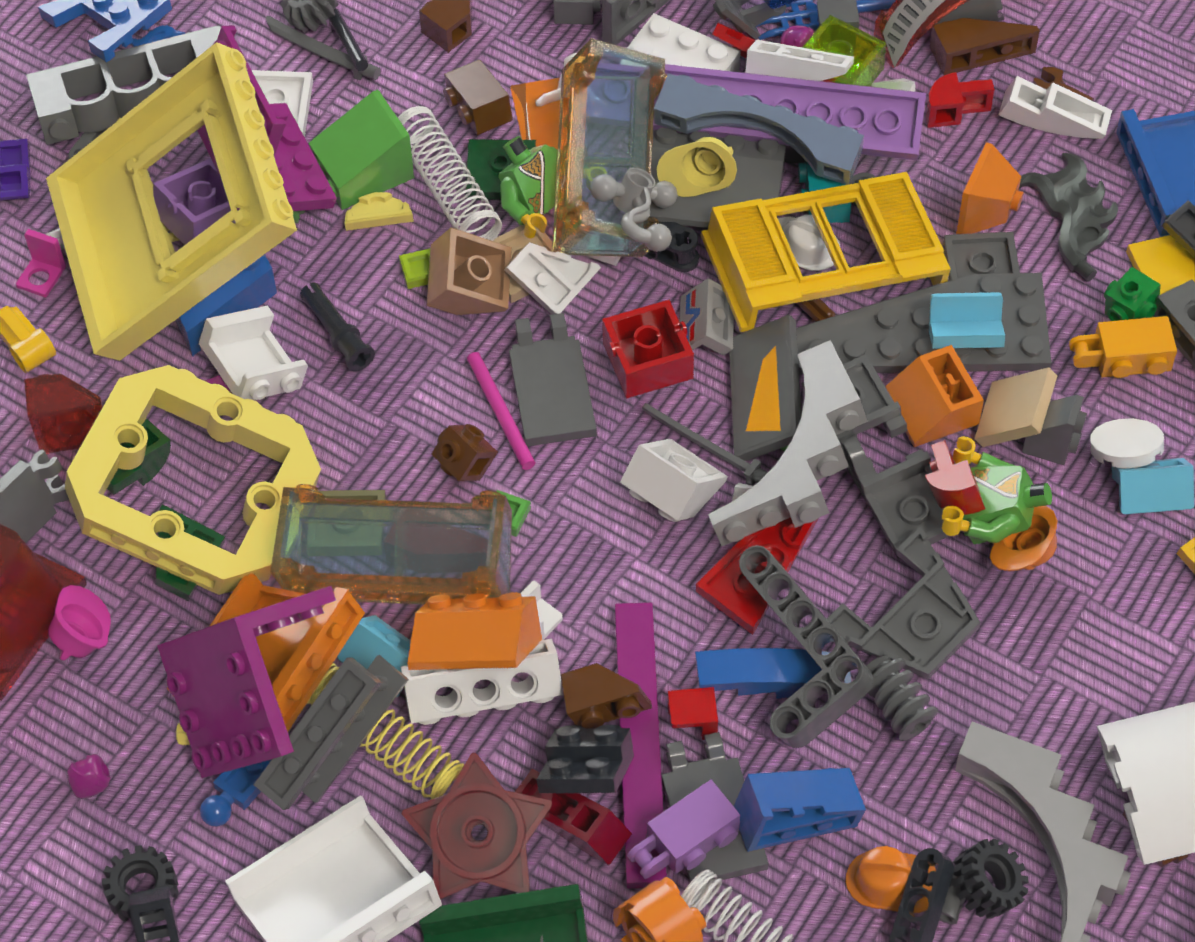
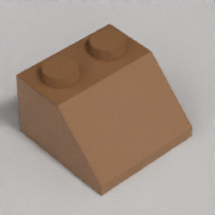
[426,227,512,315]

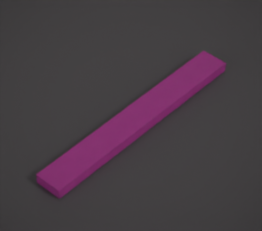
[615,602,667,889]

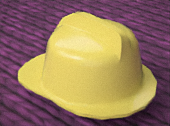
[656,137,737,197]

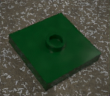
[466,139,536,200]

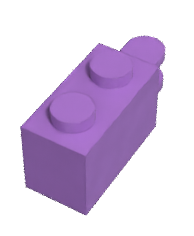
[627,780,740,879]

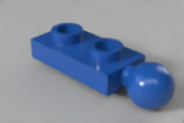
[200,759,272,827]

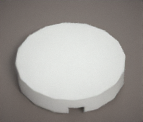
[1091,418,1164,469]

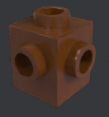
[431,424,498,482]

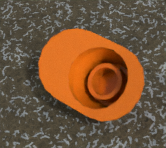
[990,506,1058,571]
[845,846,936,913]

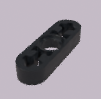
[889,848,954,942]

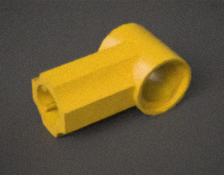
[0,306,57,373]

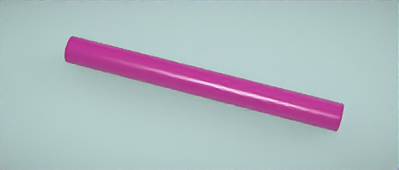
[467,352,536,470]

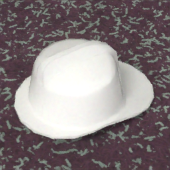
[778,215,840,271]

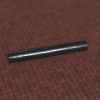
[329,8,368,71]

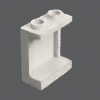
[199,305,308,400]

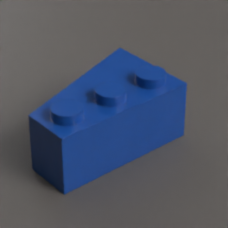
[175,254,277,356]
[734,768,866,852]

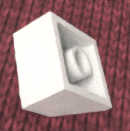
[620,439,728,522]

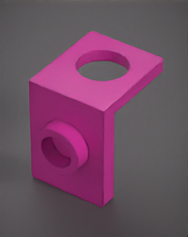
[16,229,66,297]

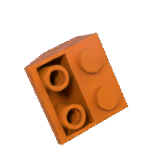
[885,345,984,447]

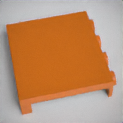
[167,574,365,732]

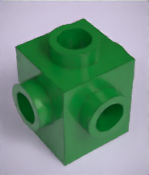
[1104,267,1161,321]

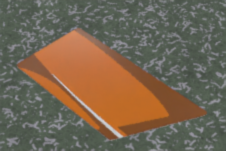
[510,78,590,169]

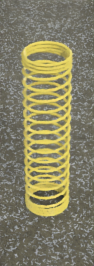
[307,663,464,800]

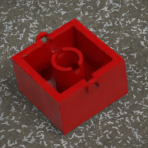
[602,299,694,399]

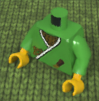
[499,136,607,239]
[942,436,1052,544]

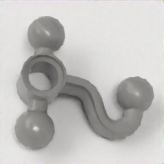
[590,168,678,252]

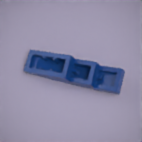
[695,648,852,699]

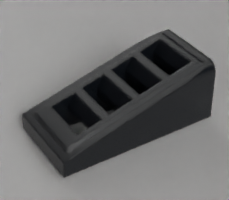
[129,886,181,942]

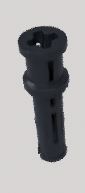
[300,282,375,372]

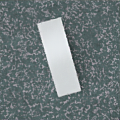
[998,76,1112,139]

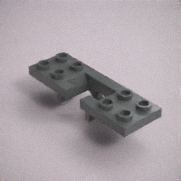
[801,354,949,560]

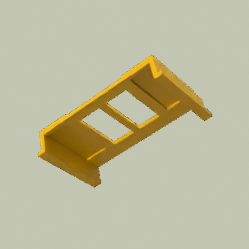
[701,172,951,332]

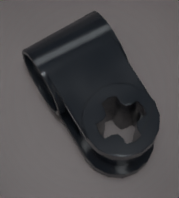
[632,221,699,273]

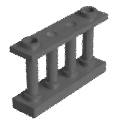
[254,655,409,810]

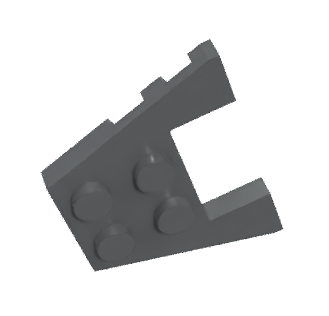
[827,526,980,680]

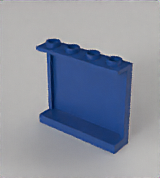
[1116,109,1195,237]

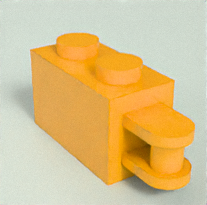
[1069,316,1177,378]

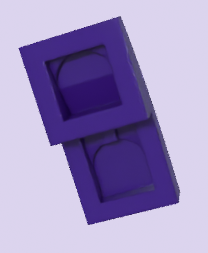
[0,139,30,201]

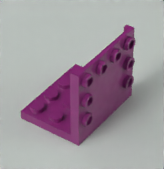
[197,25,337,211]
[157,586,336,778]

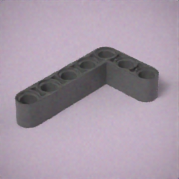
[739,545,873,748]

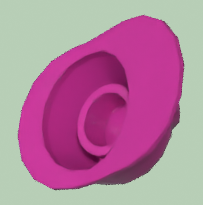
[48,585,111,661]

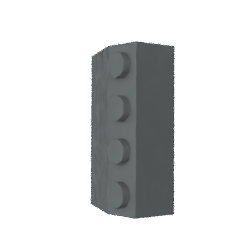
[643,127,786,228]

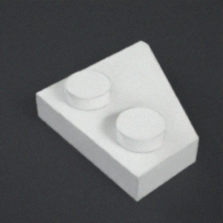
[504,242,601,314]

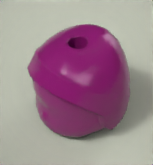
[780,25,817,50]
[67,754,111,799]

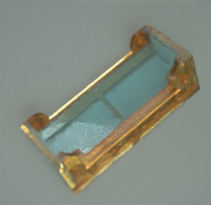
[552,38,667,257]
[270,484,512,605]

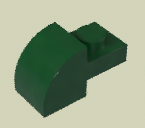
[107,419,171,495]

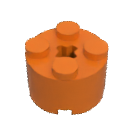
[613,877,706,942]

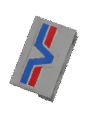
[680,278,734,356]

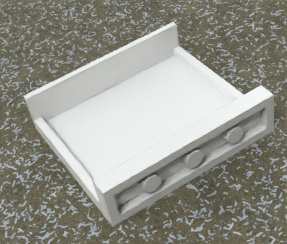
[225,795,442,942]

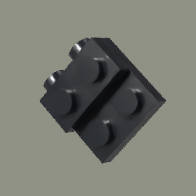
[537,725,634,793]

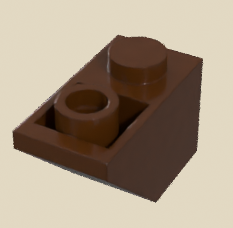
[419,0,472,53]
[561,663,652,728]

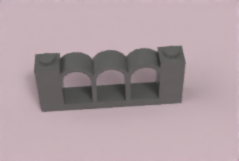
[26,25,221,145]

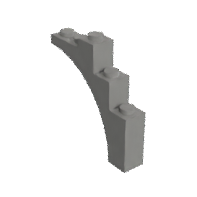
[708,340,868,546]
[955,721,1131,942]

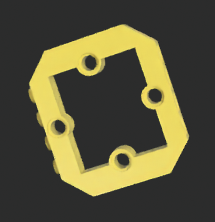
[65,365,321,595]

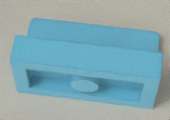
[929,292,1005,349]
[1111,458,1194,514]
[338,615,411,697]

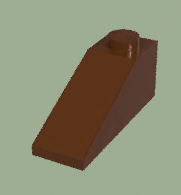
[930,18,1040,75]

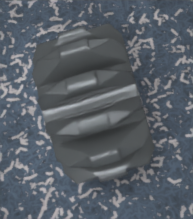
[280,0,339,33]

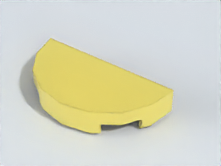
[345,192,414,231]

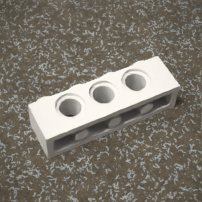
[401,639,563,725]

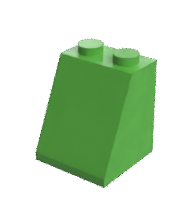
[308,89,414,210]

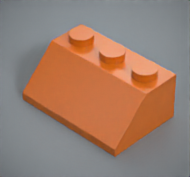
[407,592,542,670]

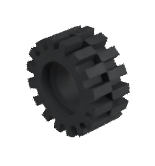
[952,839,1029,919]
[102,845,179,924]

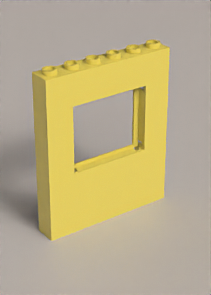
[46,42,297,361]

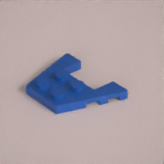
[38,0,172,62]

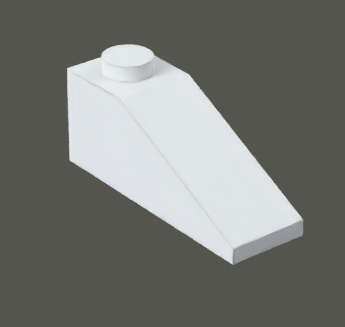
[745,40,854,81]

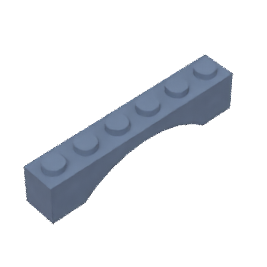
[654,73,864,185]

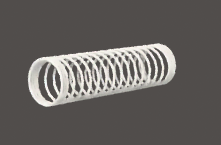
[398,106,502,241]
[681,869,793,942]

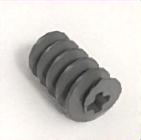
[866,655,939,741]

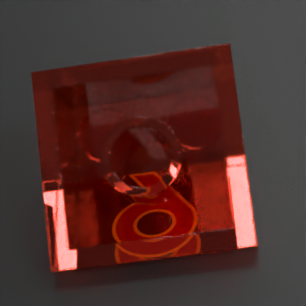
[24,373,103,454]

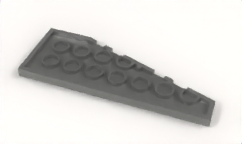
[796,273,1052,375]

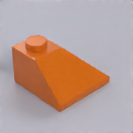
[956,142,1024,234]

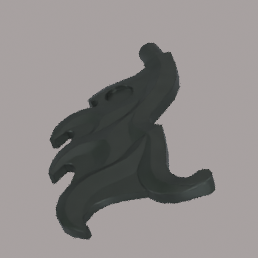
[1019,153,1118,281]

